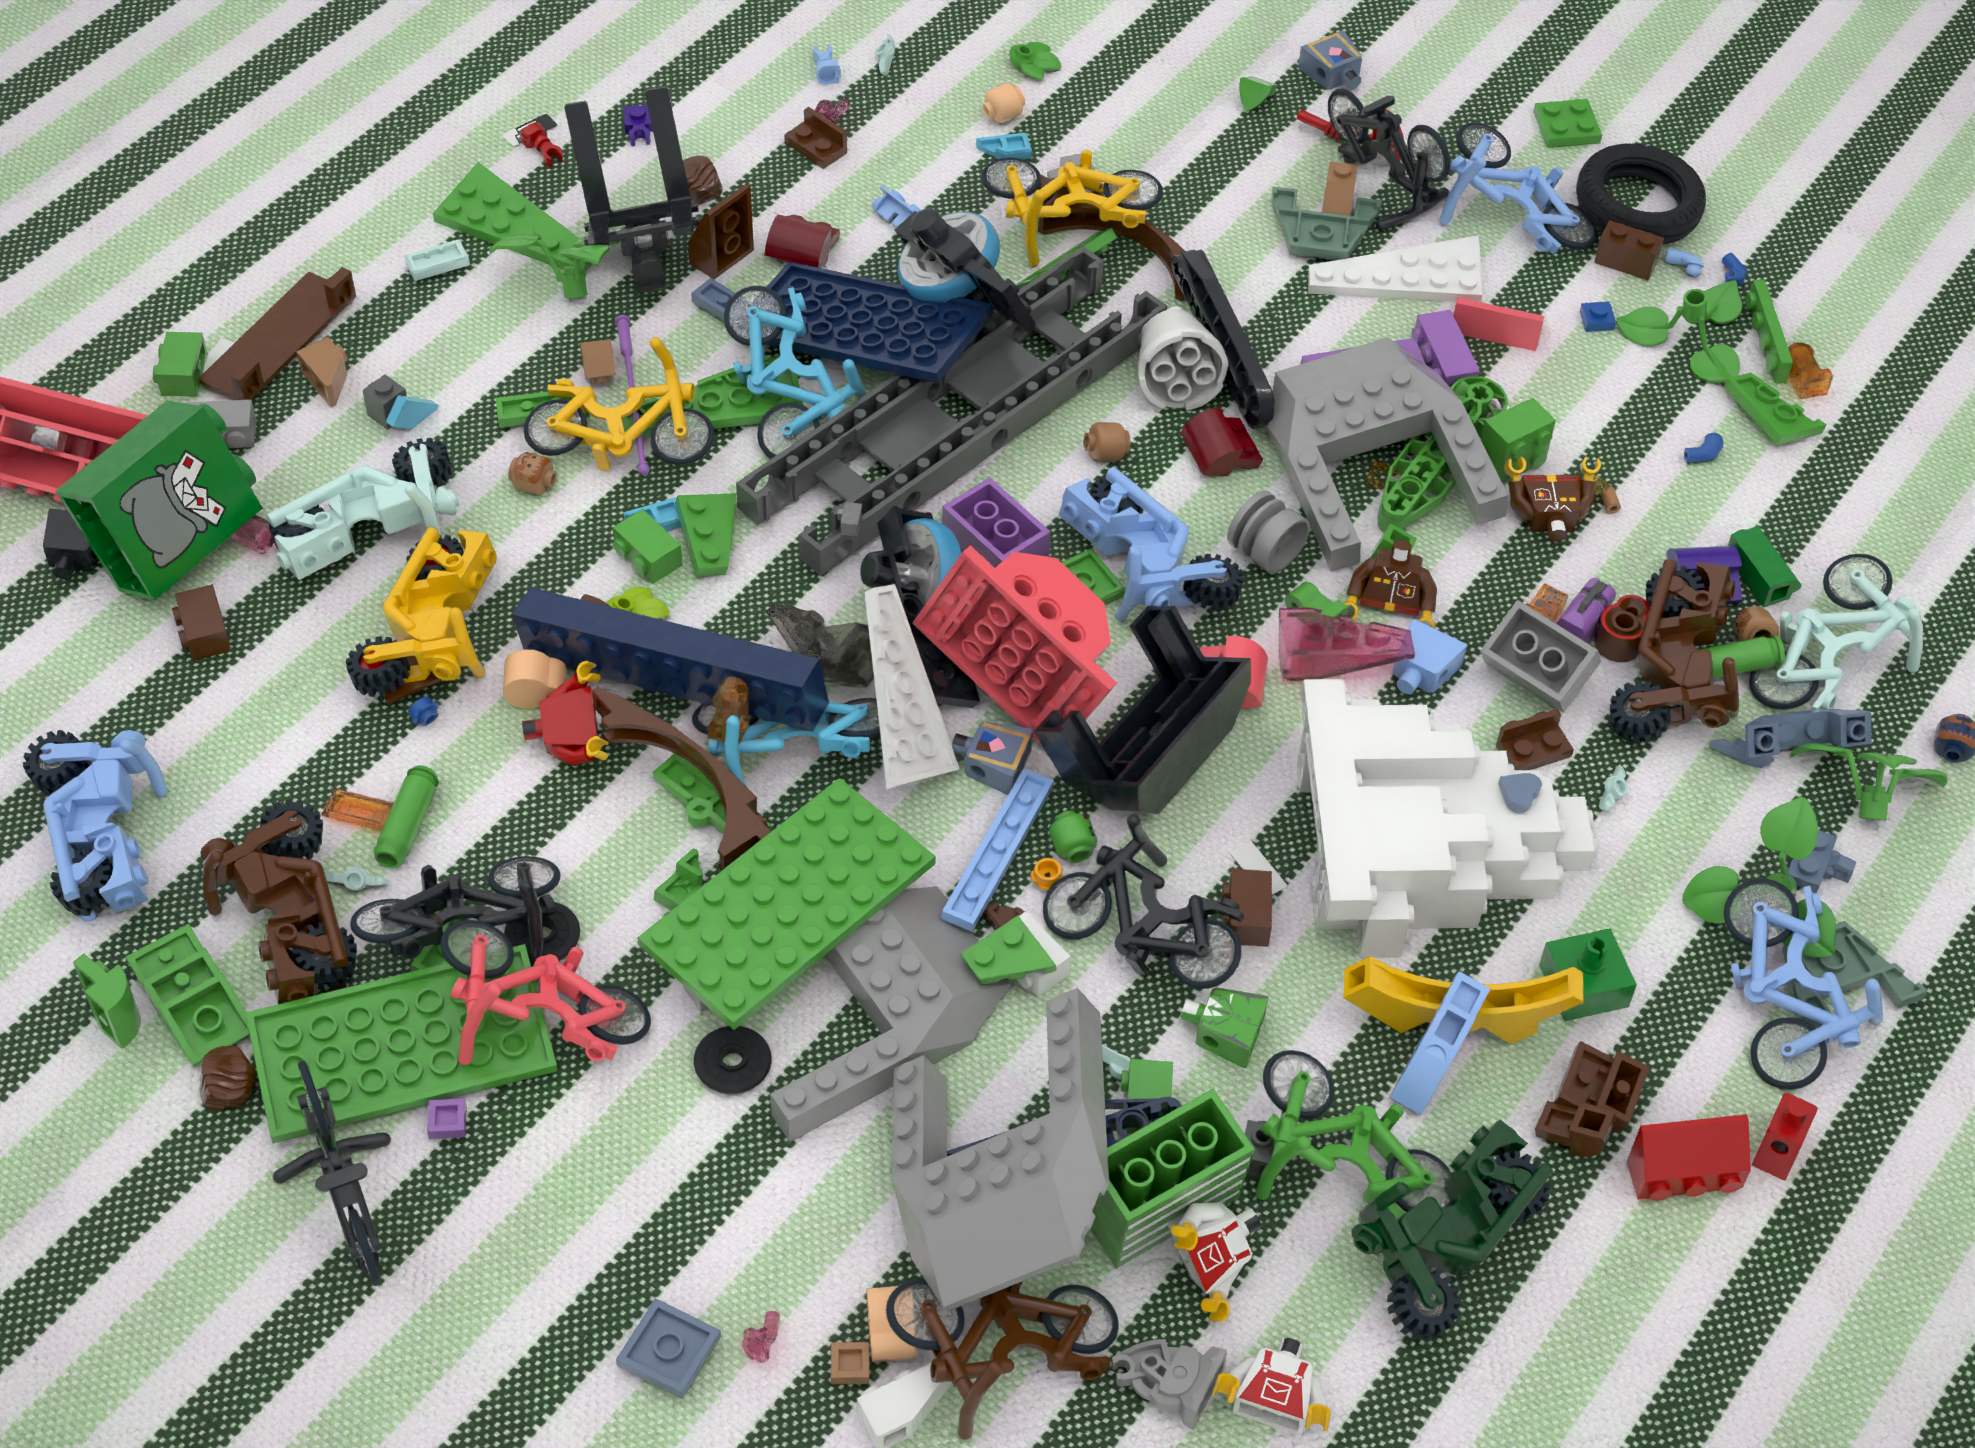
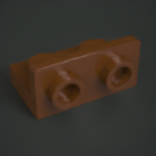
[784,107,847,169]
[1496,709,1574,770]

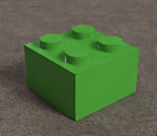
[1481,398,1556,483]

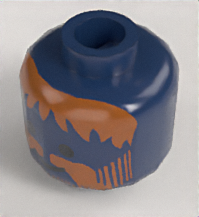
[1933,714,1975,763]

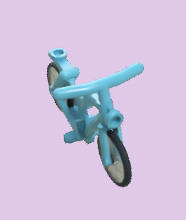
[724,286,867,459]
[692,698,881,787]

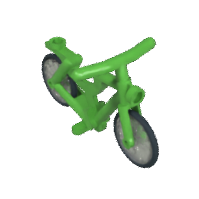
[1256,1050,1453,1219]

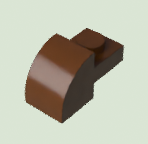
[1535,1101,1616,1157]

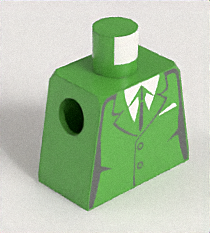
[1181,987,1269,1068]

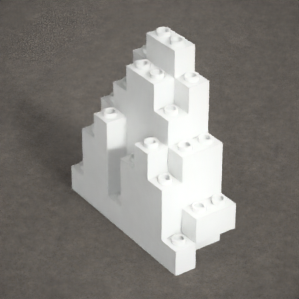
[1296,679,1599,958]

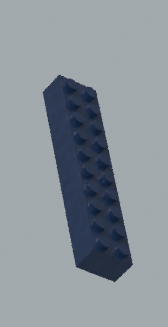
[512,587,829,732]

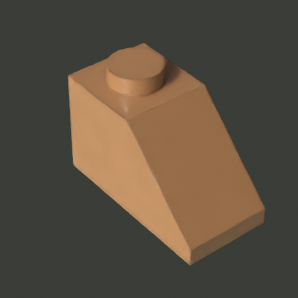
[1322,161,1358,216]
[296,337,348,407]
[579,339,616,384]

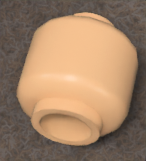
[982,83,1025,123]

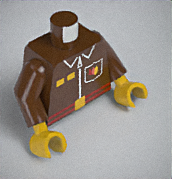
[1504,457,1601,542]
[1343,540,1437,629]

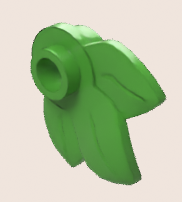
[1009,42,1062,81]

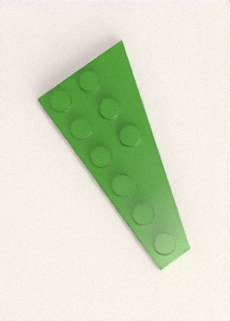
[433,162,592,272]
[622,354,804,437]

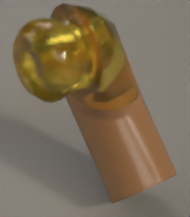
[1593,475,1621,514]

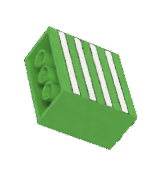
[1091,1088,1255,1269]

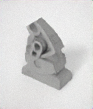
[1111,1339,1227,1430]

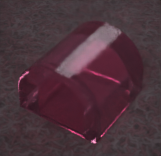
[232,515,274,554]

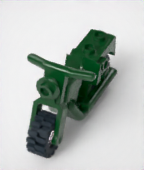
[1351,1119,1553,1340]

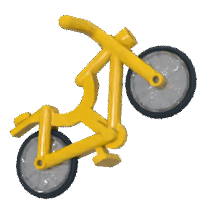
[981,150,1163,267]
[524,337,714,471]

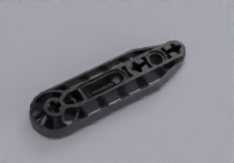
[1171,249,1274,429]

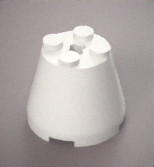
[1138,306,1229,411]

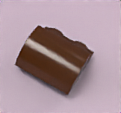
[1554,1041,1650,1132]

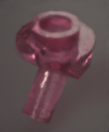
[815,98,851,122]
[742,1311,780,1363]

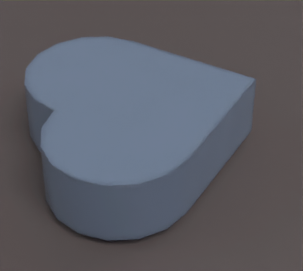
[1498,773,1542,813]

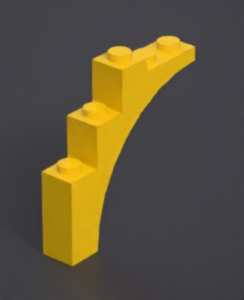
[1343,956,1583,1045]

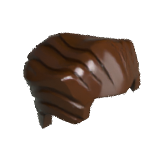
[683,155,723,204]
[199,1046,257,1112]

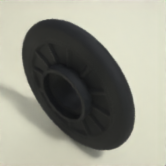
[504,902,580,961]
[694,1026,772,1094]

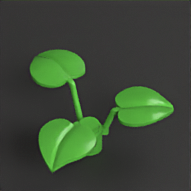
[489,234,621,298]
[1616,280,1742,383]
[1790,743,1947,821]
[1682,797,1836,957]

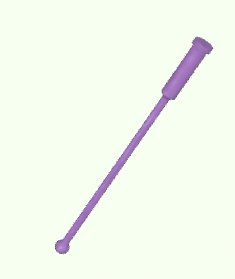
[615,315,650,475]

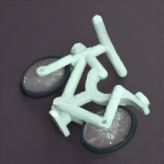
[1749,554,1923,710]

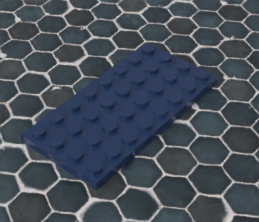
[731,262,994,383]

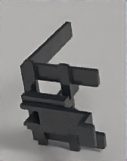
[564,86,700,293]

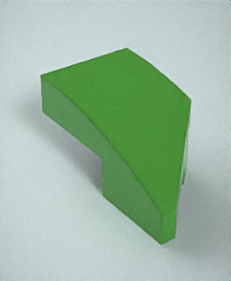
[653,848,703,911]

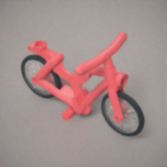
[440,920,651,1065]

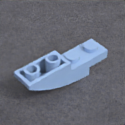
[1389,971,1490,1115]

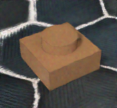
[831,1342,869,1384]

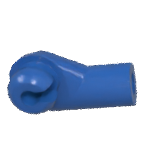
[1721,253,1747,287]
[1684,433,1724,463]

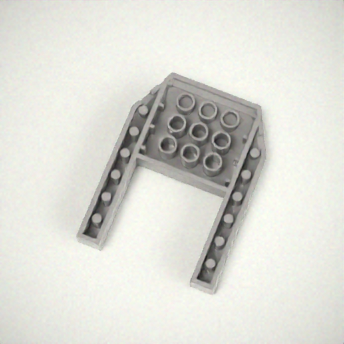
[1267,337,1508,572]
[683,886,1011,1142]
[892,988,1109,1311]

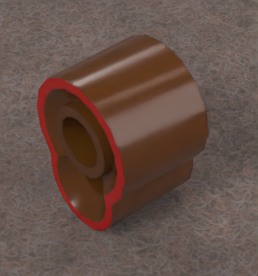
[1594,595,1650,662]

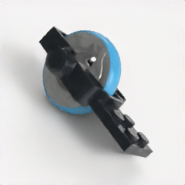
[894,208,1036,332]
[860,506,980,708]

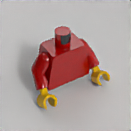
[522,661,609,766]

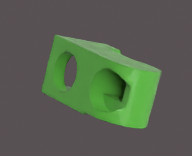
[1285,582,1348,641]

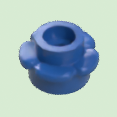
[408,696,439,726]

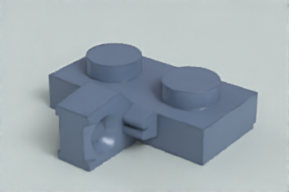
[1788,830,1856,893]

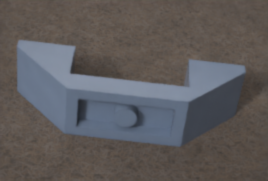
[1745,709,1872,758]

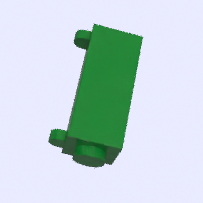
[1728,526,1802,607]

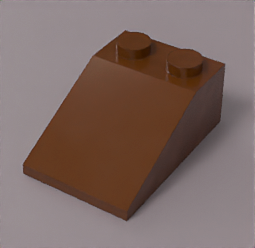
[688,183,754,280]

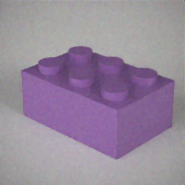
[942,477,1051,568]

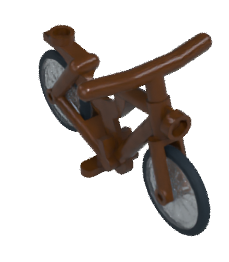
[886,1280,1119,1440]

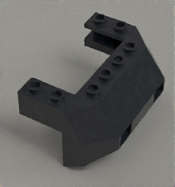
[1034,606,1251,814]

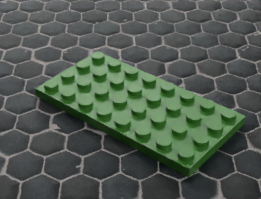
[637,778,936,1030]
[245,944,558,1144]

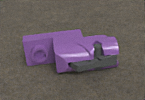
[1556,577,1616,644]

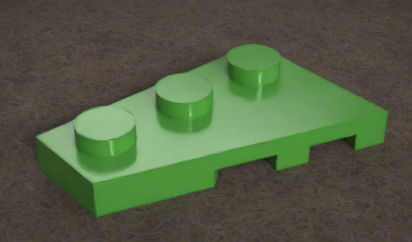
[1724,372,1827,445]
[675,493,736,576]

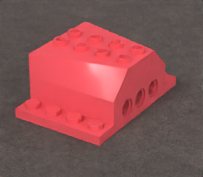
[912,545,1117,745]

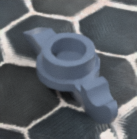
[1710,738,1774,768]

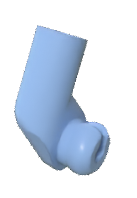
[1665,248,1704,277]

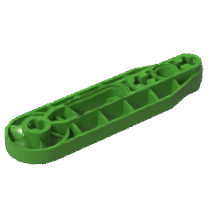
[1377,376,1508,532]

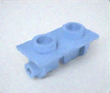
[872,185,921,228]

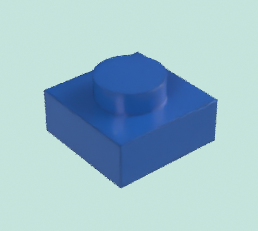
[1579,302,1616,332]

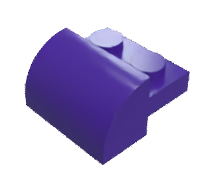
[1666,545,1743,605]

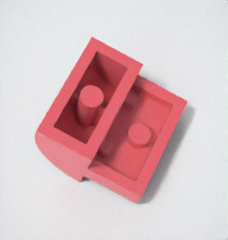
[1200,636,1268,709]

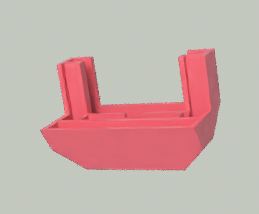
[0,377,148,502]

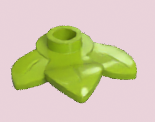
[607,587,670,619]

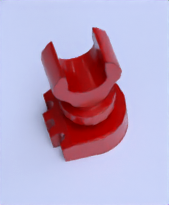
[520,122,563,167]

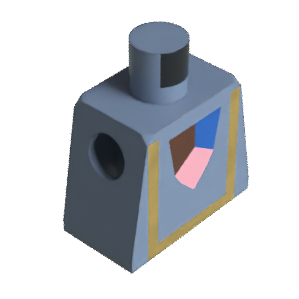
[1298,30,1362,90]
[952,722,1033,795]

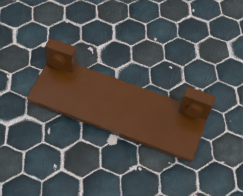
[199,267,356,400]

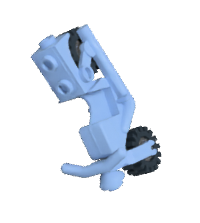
[1060,467,1244,622]
[23,730,168,922]

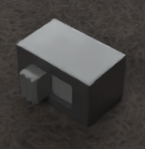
[837,502,862,536]

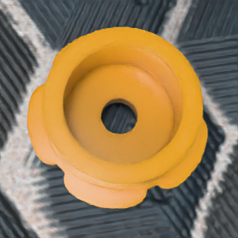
[1031,858,1064,890]

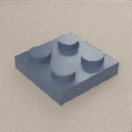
[616,1298,721,1399]

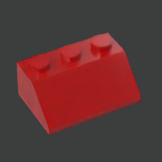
[1626,1114,1751,1201]

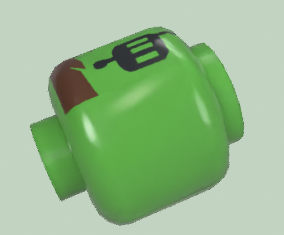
[1049,811,1097,863]

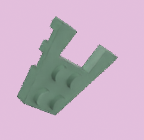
[1271,186,1382,260]
[1782,921,1928,1034]

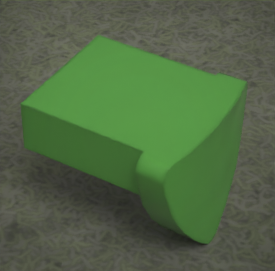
[1239,76,1277,111]

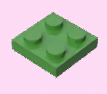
[1533,99,1602,148]

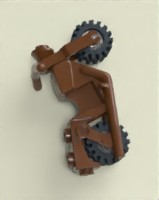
[1609,559,1739,743]
[200,799,357,1004]

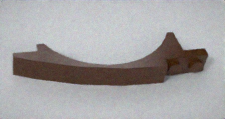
[1033,175,1185,301]
[592,686,771,871]

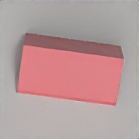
[1453,297,1544,351]

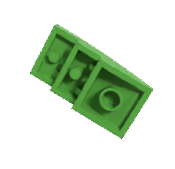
[125,924,250,1067]

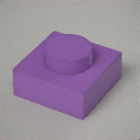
[427,1098,467,1139]

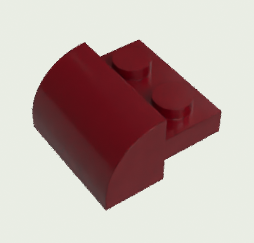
[764,214,840,268]
[1180,408,1263,476]

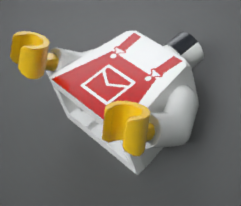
[1167,1202,1262,1322]
[1212,1338,1331,1436]

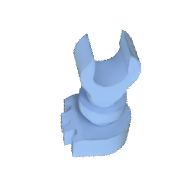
[813,45,841,84]

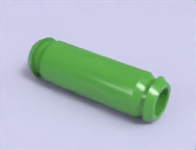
[1698,635,1785,679]
[373,765,439,868]

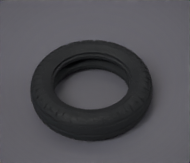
[1576,143,1706,245]

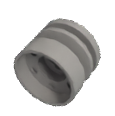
[1227,490,1310,574]

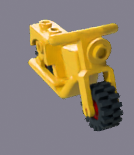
[345,527,497,697]

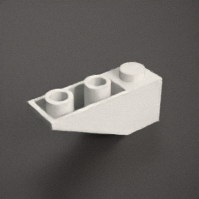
[857,1357,952,1448]

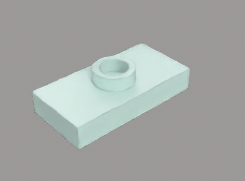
[404,240,470,281]

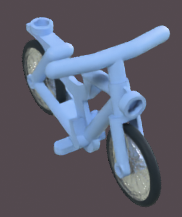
[1440,122,1597,254]
[1724,878,1883,1090]

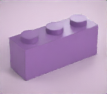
[1411,309,1480,387]

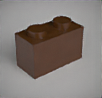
[1594,220,1664,281]
[172,584,231,661]
[1221,869,1272,947]

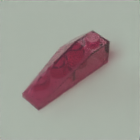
[1279,607,1415,681]

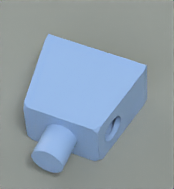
[1393,618,1467,694]

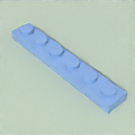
[941,768,1054,932]

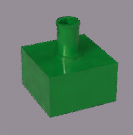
[1539,928,1637,1022]

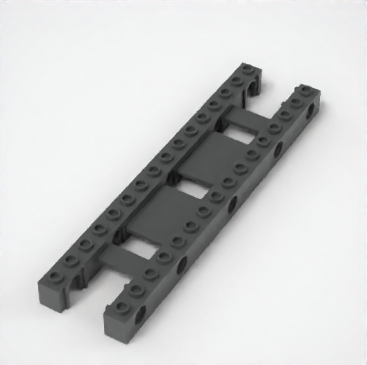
[736,246,1167,576]

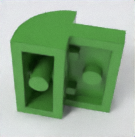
[73,954,141,1049]

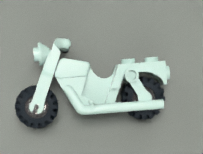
[266,438,459,580]

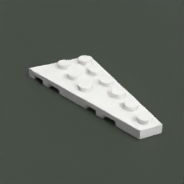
[1308,235,1483,302]
[864,584,960,790]

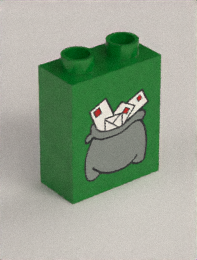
[56,400,263,600]

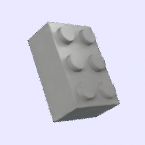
[1480,600,1601,713]

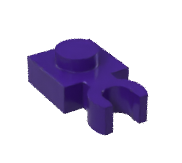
[623,105,653,146]

